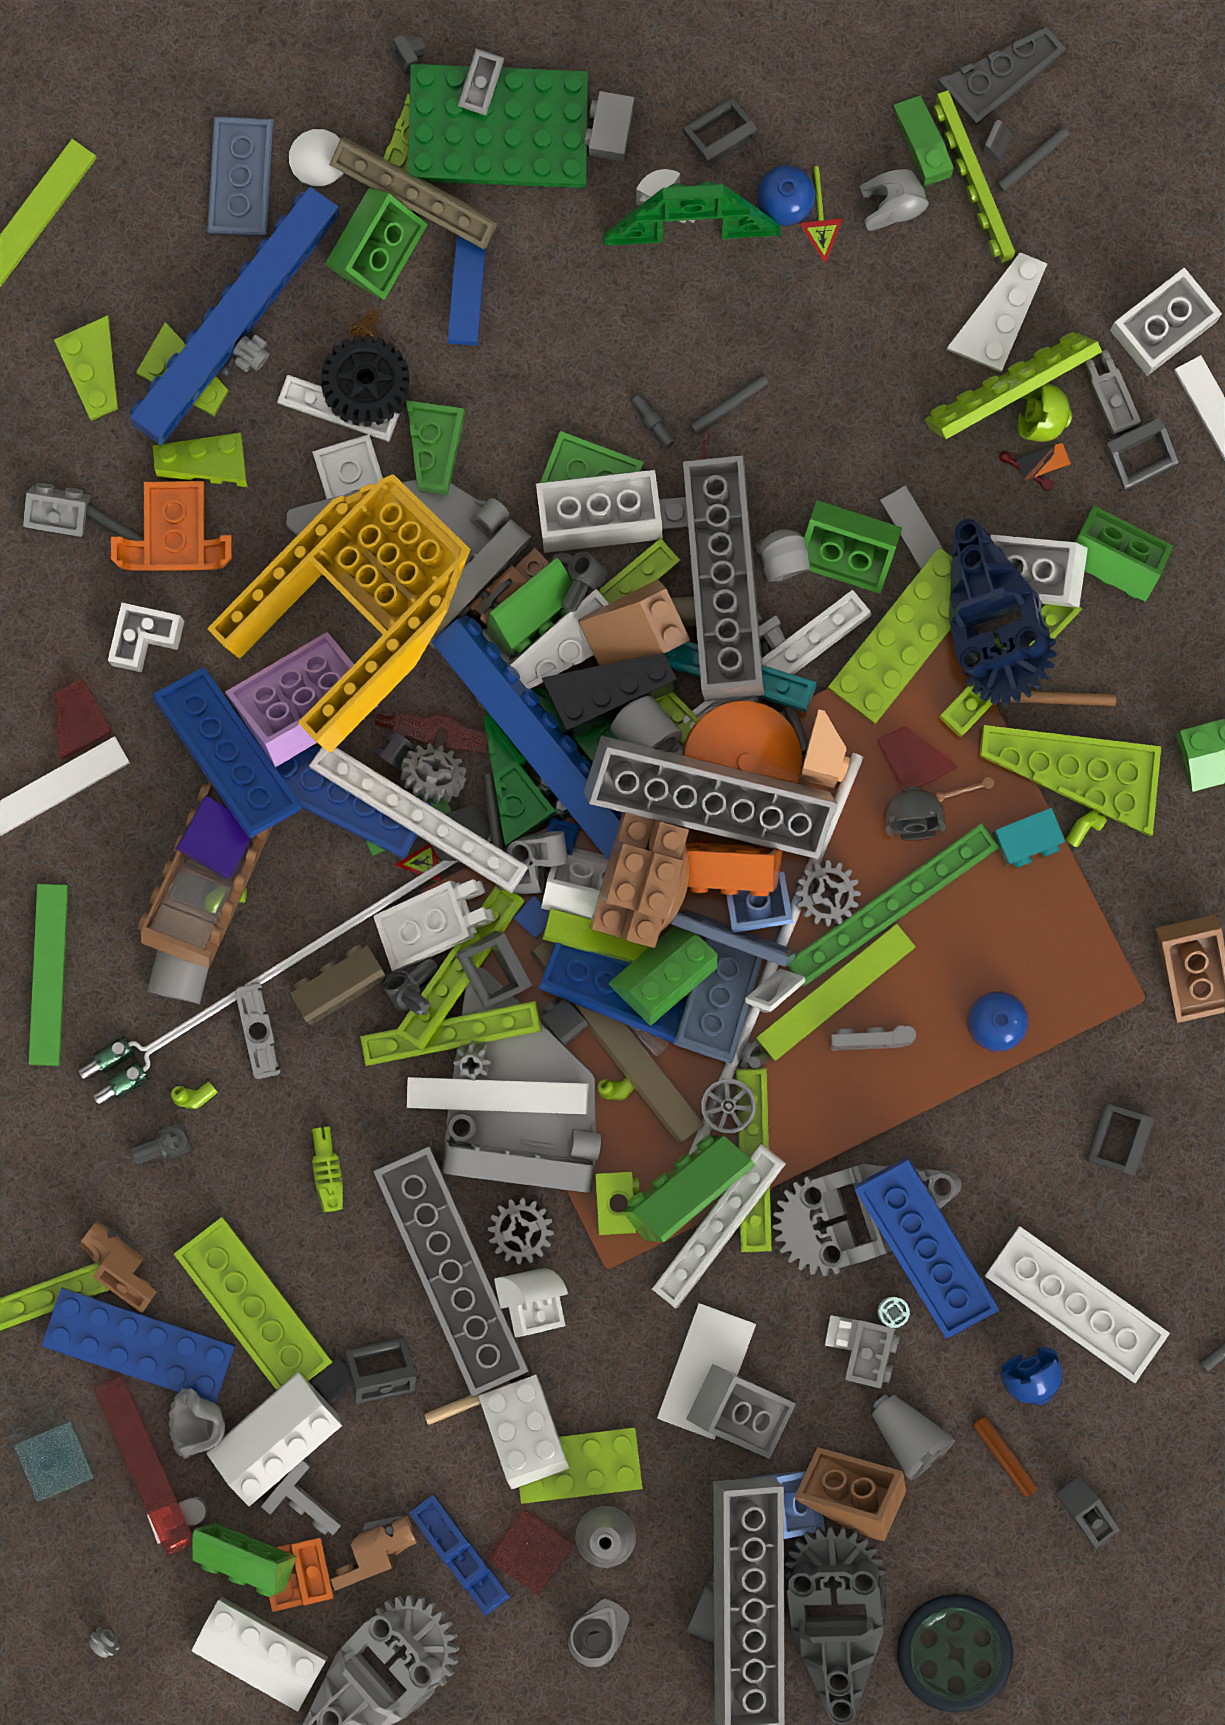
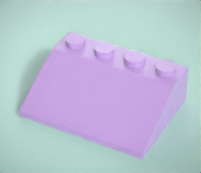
[225,632,378,767]

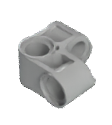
[507,831,568,894]

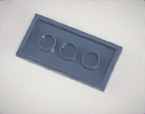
[207,117,274,237]
[671,909,797,967]
[673,937,762,1064]

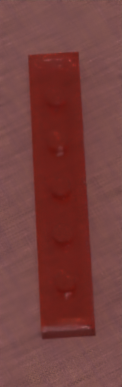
[94,1376,193,1556]

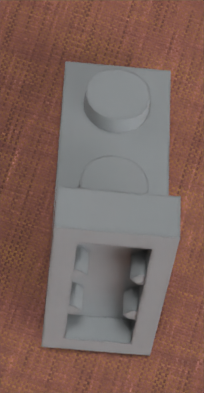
[261,1459,343,1535]

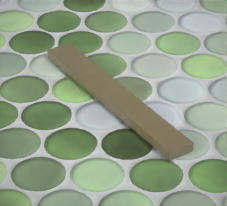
[530,941,704,1145]

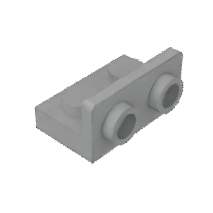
[23,483,91,537]
[845,1320,900,1389]

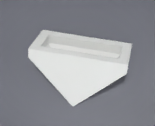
[745,969,805,1013]

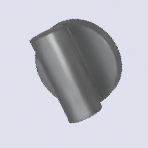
[739,1040,770,1069]

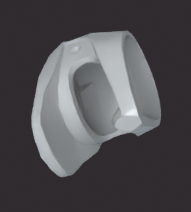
[860,169,929,231]
[754,529,810,582]
[568,1599,630,1667]

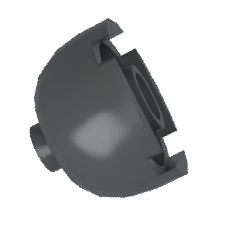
[885,786,945,840]

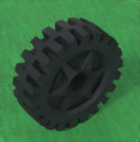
[321,335,410,427]

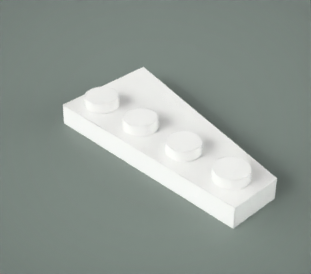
[946,252,1047,373]

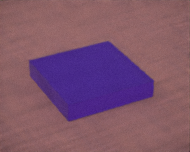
[176,796,252,880]

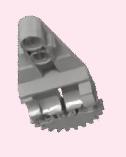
[773,1164,961,1276]
[303,1595,459,1725]

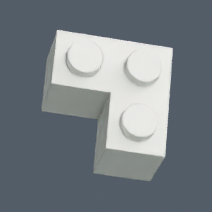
[108,602,184,672]

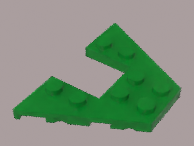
[603,182,781,246]
[484,686,617,848]

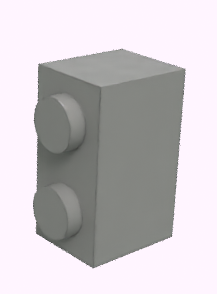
[584,91,634,162]

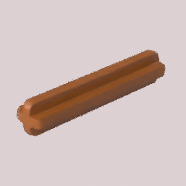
[973,1416,1037,1497]

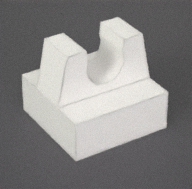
[825,1315,859,1351]

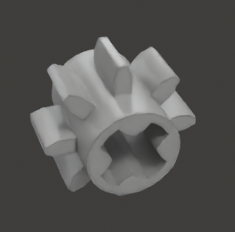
[233,334,270,372]
[453,1040,493,1081]

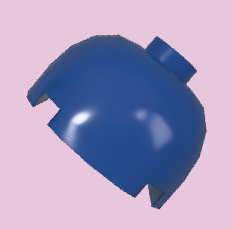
[757,165,816,226]
[967,991,1029,1052]
[1000,1347,1063,1405]

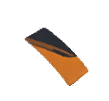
[1017,443,1071,480]

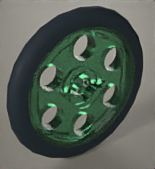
[897,1594,1014,1713]

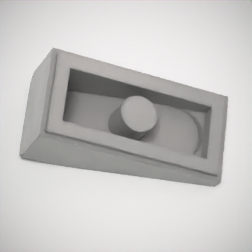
[458,49,505,115]

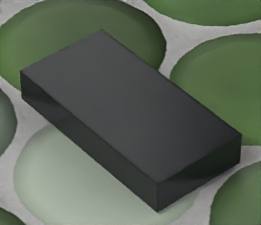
[309,1356,351,1405]

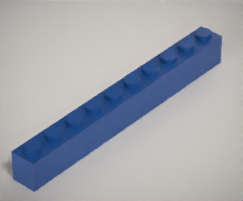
[130,187,340,446]
[432,615,649,861]

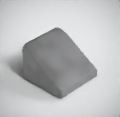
[983,120,1013,161]

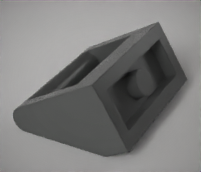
[682,97,758,168]
[1104,417,1179,490]
[456,930,532,1008]
[1086,1103,1155,1176]
[344,1337,416,1404]

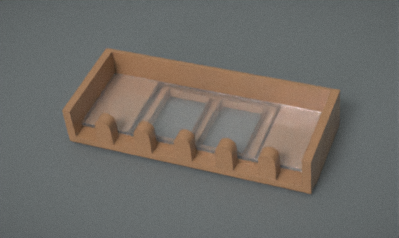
[138,782,273,968]

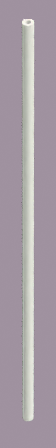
[689,753,864,1155]

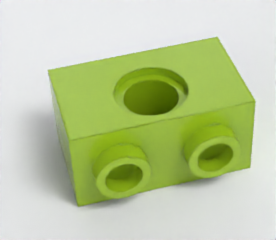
[596,1172,639,1235]

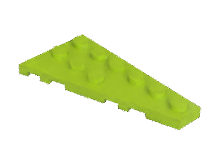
[979,725,1161,837]

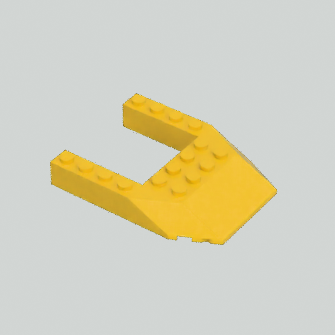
[207,474,471,753]

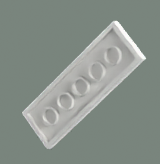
[984,1226,1170,1383]

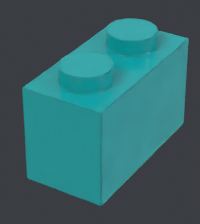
[993,808,1065,868]

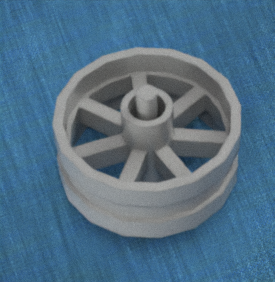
[701,1079,755,1133]

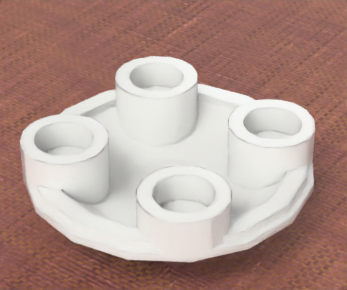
[289,129,344,186]

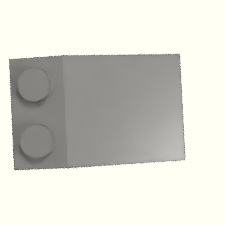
[686,1364,796,1459]

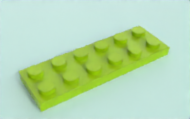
[924,332,1102,439]
[828,547,952,725]
[174,1217,333,1390]

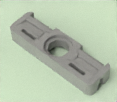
[235,982,280,1079]

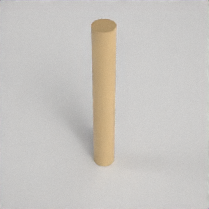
[424,1380,511,1425]

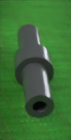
[631,394,675,448]

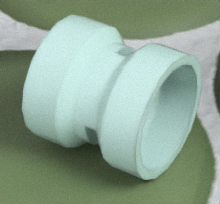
[877,1297,910,1328]

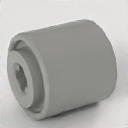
[610,696,682,752]
[147,950,209,1004]

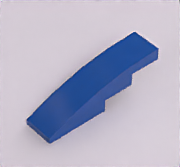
[448,235,486,346]
[409,1495,511,1616]

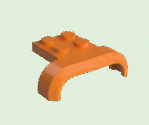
[111,481,232,571]

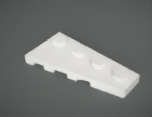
[509,589,609,689]

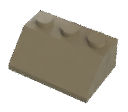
[290,944,387,1025]

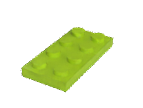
[519,1427,643,1504]

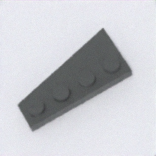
[937,27,1066,126]

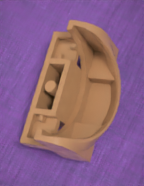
[589,812,690,948]

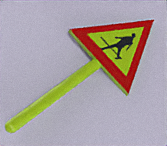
[799,166,843,263]
[394,843,460,882]

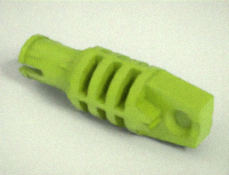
[311,1126,343,1212]

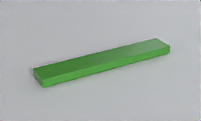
[29,884,69,1066]

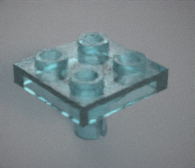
[14,1421,95,1502]

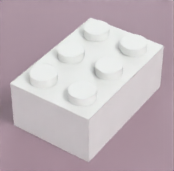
[1110,268,1222,376]
[991,535,1088,607]
[478,1375,569,1489]

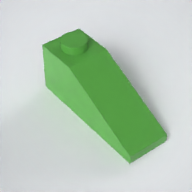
[893,95,954,187]

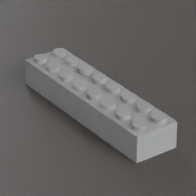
[683,455,765,701]
[584,736,837,859]
[373,1146,529,1397]
[713,1477,785,1725]

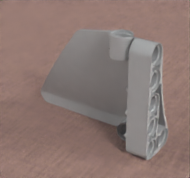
[286,480,532,649]
[441,968,601,1192]

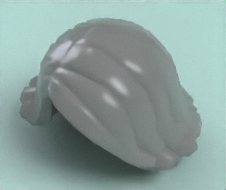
[168,1389,225,1459]

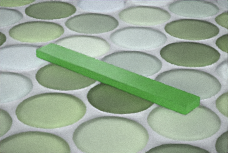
[787,823,999,987]

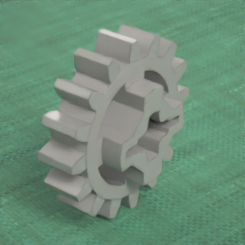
[400,744,466,804]
[794,860,861,926]
[488,1198,554,1264]

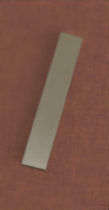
[329,137,499,249]

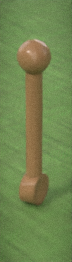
[934,777,994,802]

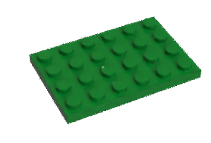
[408,64,588,188]

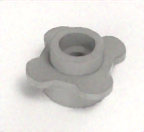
[89,1626,120,1658]

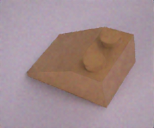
[578,579,690,666]
[1155,915,1225,1023]
[795,1447,906,1541]

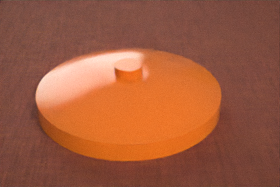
[682,700,802,784]

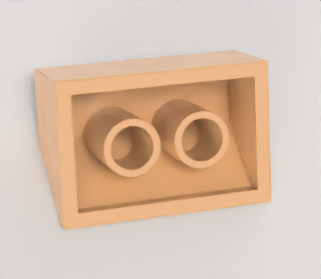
[799,709,850,788]

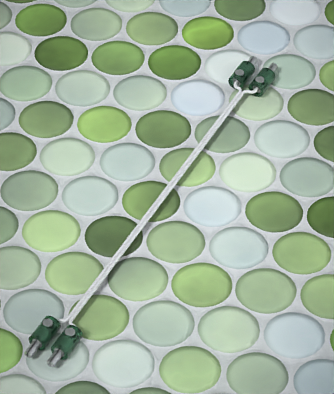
[79,755,588,1104]

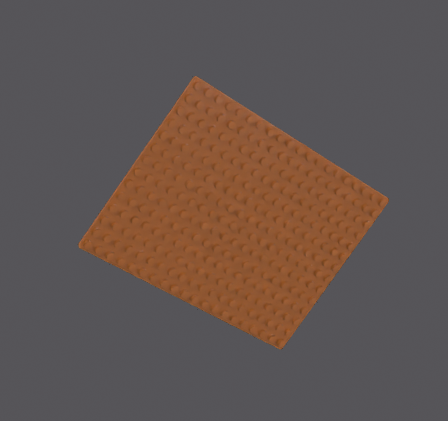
[421,630,1145,1269]

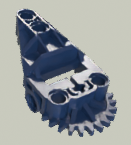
[949,518,1057,705]

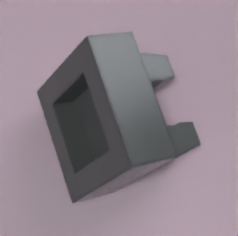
[390,34,426,75]
[376,732,416,773]

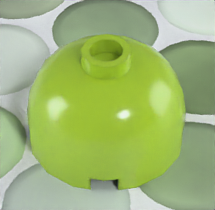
[1017,383,1072,442]

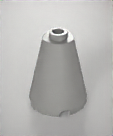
[872,1394,955,1480]
[575,1506,636,1568]

